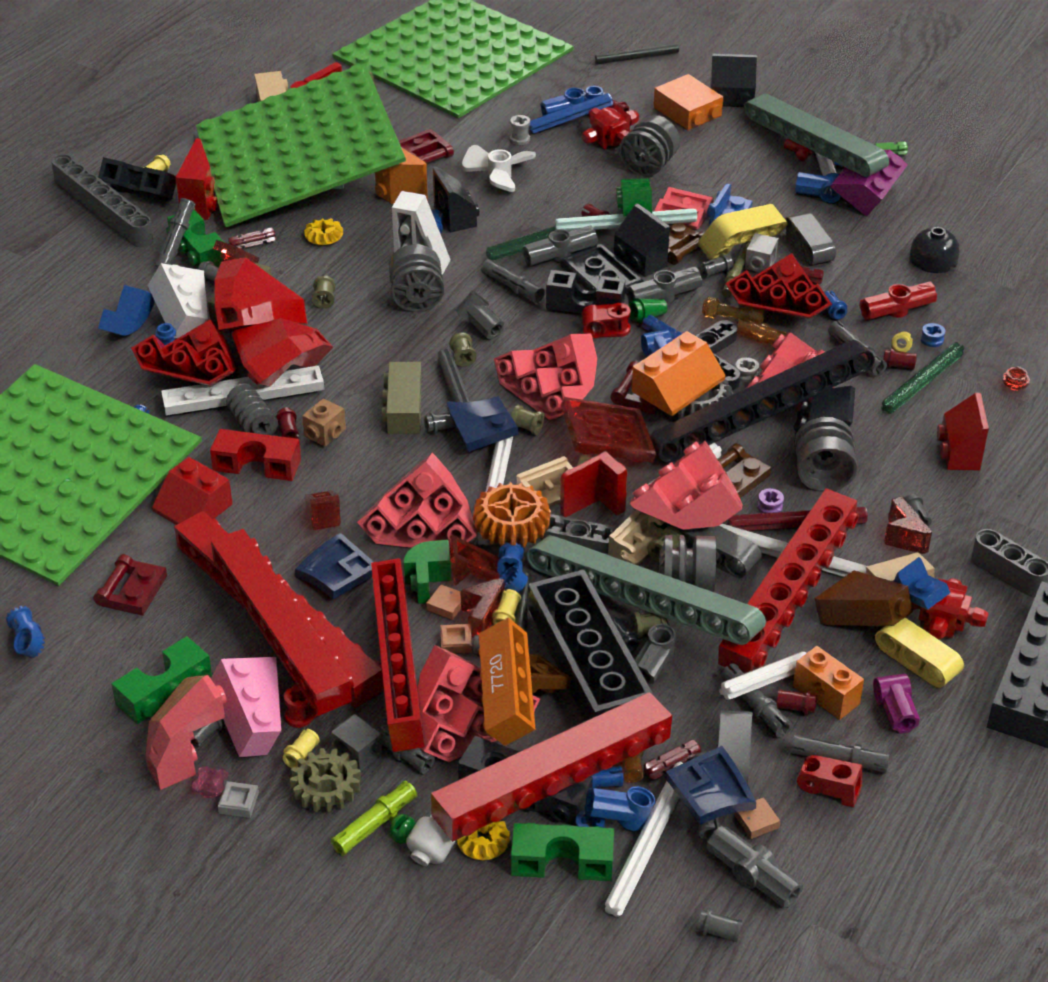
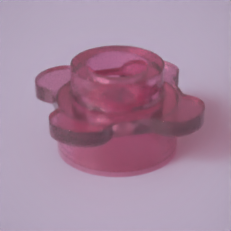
[192,766,229,798]

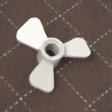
[462,145,536,192]

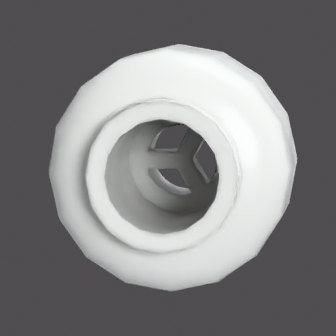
[406,815,456,866]

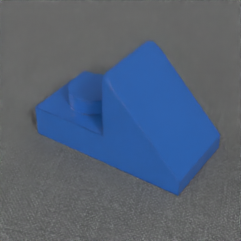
[893,557,950,610]

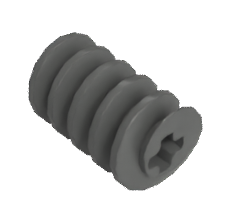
[226,384,278,435]

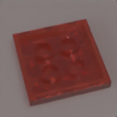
[561,397,656,463]

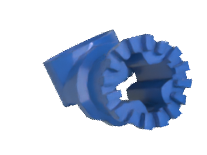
[497,542,528,593]
[6,606,45,658]

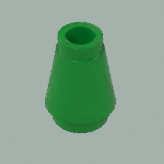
[628,298,667,323]

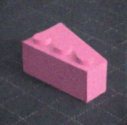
[211,657,281,757]

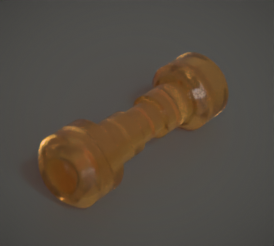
[702,296,765,328]

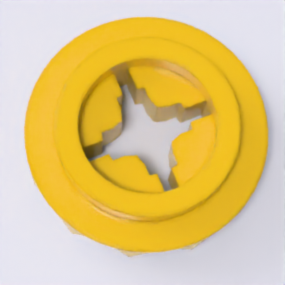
[304,218,343,245]
[457,821,510,860]

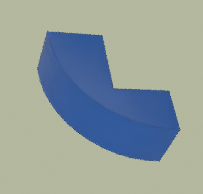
[98,285,155,335]

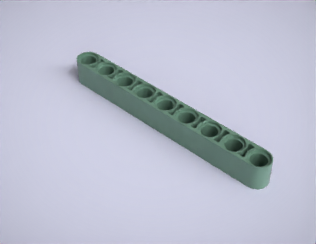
[744,93,889,177]
[527,535,766,645]

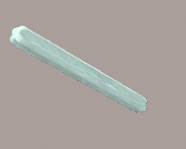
[555,209,697,231]

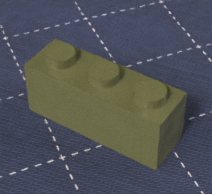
[382,362,422,434]

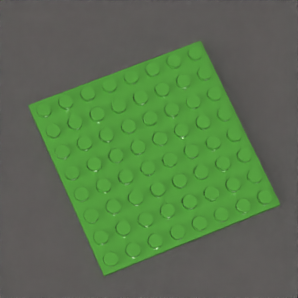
[332,0,574,119]
[196,63,406,227]
[0,364,202,586]

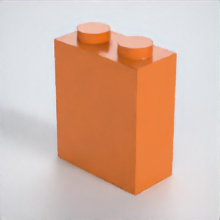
[654,74,723,130]

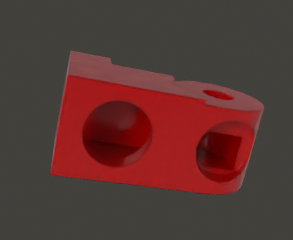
[797,755,862,807]

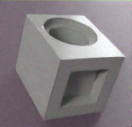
[745,233,778,273]

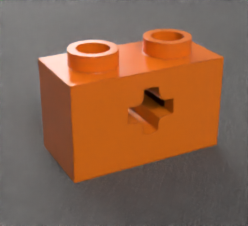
[793,646,864,720]

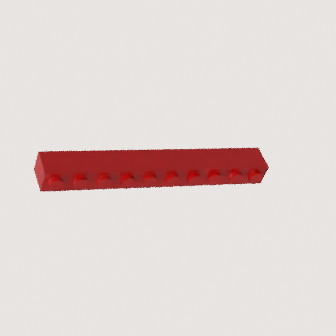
[174,511,384,709]

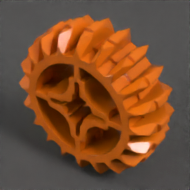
[473,481,551,548]

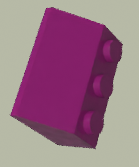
[830,150,908,217]

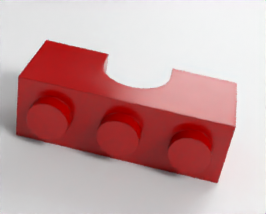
[210,429,301,481]

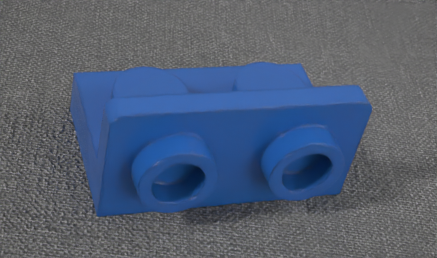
[707,183,753,226]

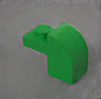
[404,540,452,604]

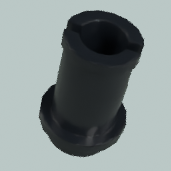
[611,617,639,653]

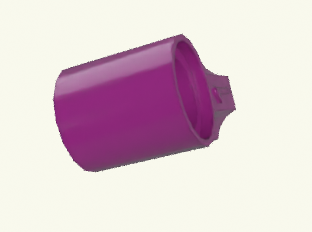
[873,674,920,734]

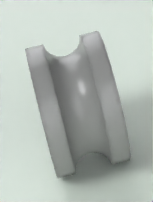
[735,357,759,382]

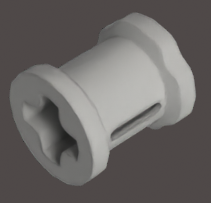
[510,115,530,145]

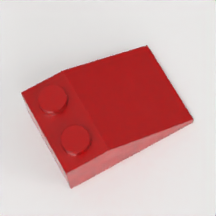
[176,138,217,220]

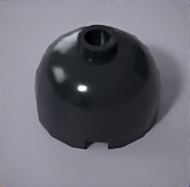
[909,227,959,273]

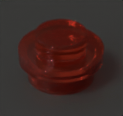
[1002,367,1030,390]

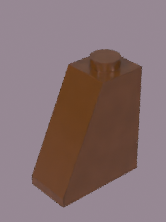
[814,570,913,626]

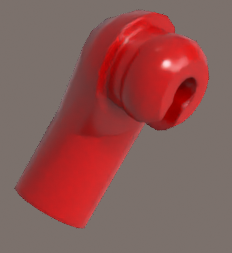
[784,138,811,161]

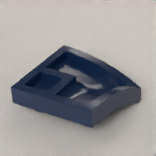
[446,396,519,452]
[294,533,373,599]
[666,746,756,825]

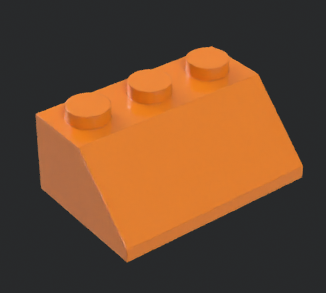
[632,331,725,416]

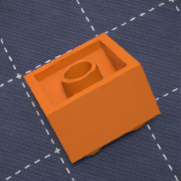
[375,147,428,204]

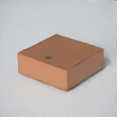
[426,585,467,620]
[440,624,472,654]
[734,797,780,839]

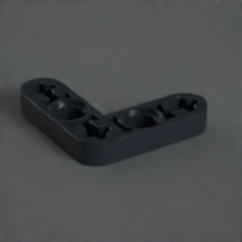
[696,320,741,391]

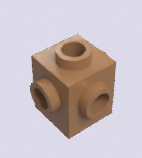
[302,398,346,446]

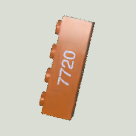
[478,617,536,746]

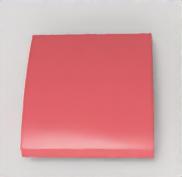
[654,187,713,230]

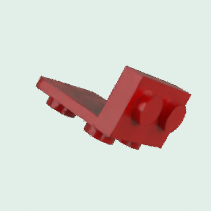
[560,452,627,517]

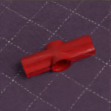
[859,281,937,320]

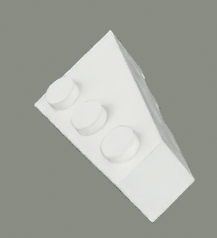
[392,191,450,275]
[148,263,208,338]

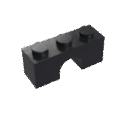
[98,157,176,199]
[546,270,626,315]

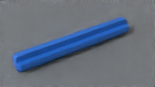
[529,93,613,134]

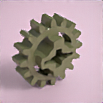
[290,748,361,812]

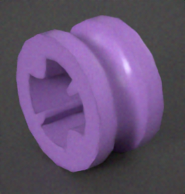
[758,488,784,513]

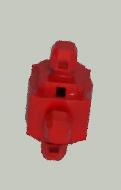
[582,104,639,150]
[911,578,989,640]

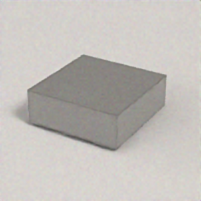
[218,781,259,818]

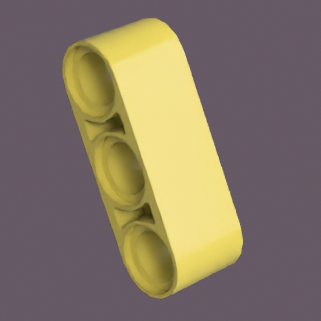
[875,618,964,688]

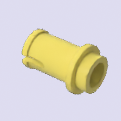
[143,155,171,172]
[891,331,913,352]
[492,589,521,625]
[283,729,320,768]

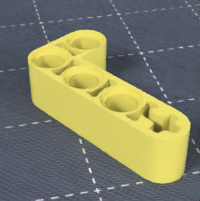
[698,204,788,260]

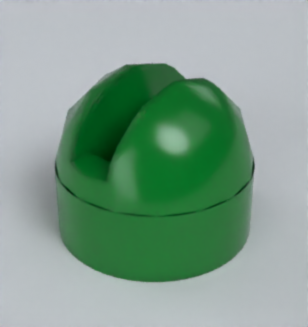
[390,814,416,844]

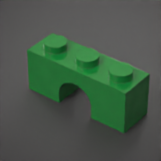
[616,178,652,216]
[166,210,228,268]
[111,636,212,724]
[511,823,614,881]

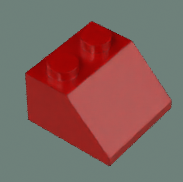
[937,393,989,470]
[152,457,233,525]

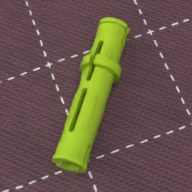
[330,781,417,856]

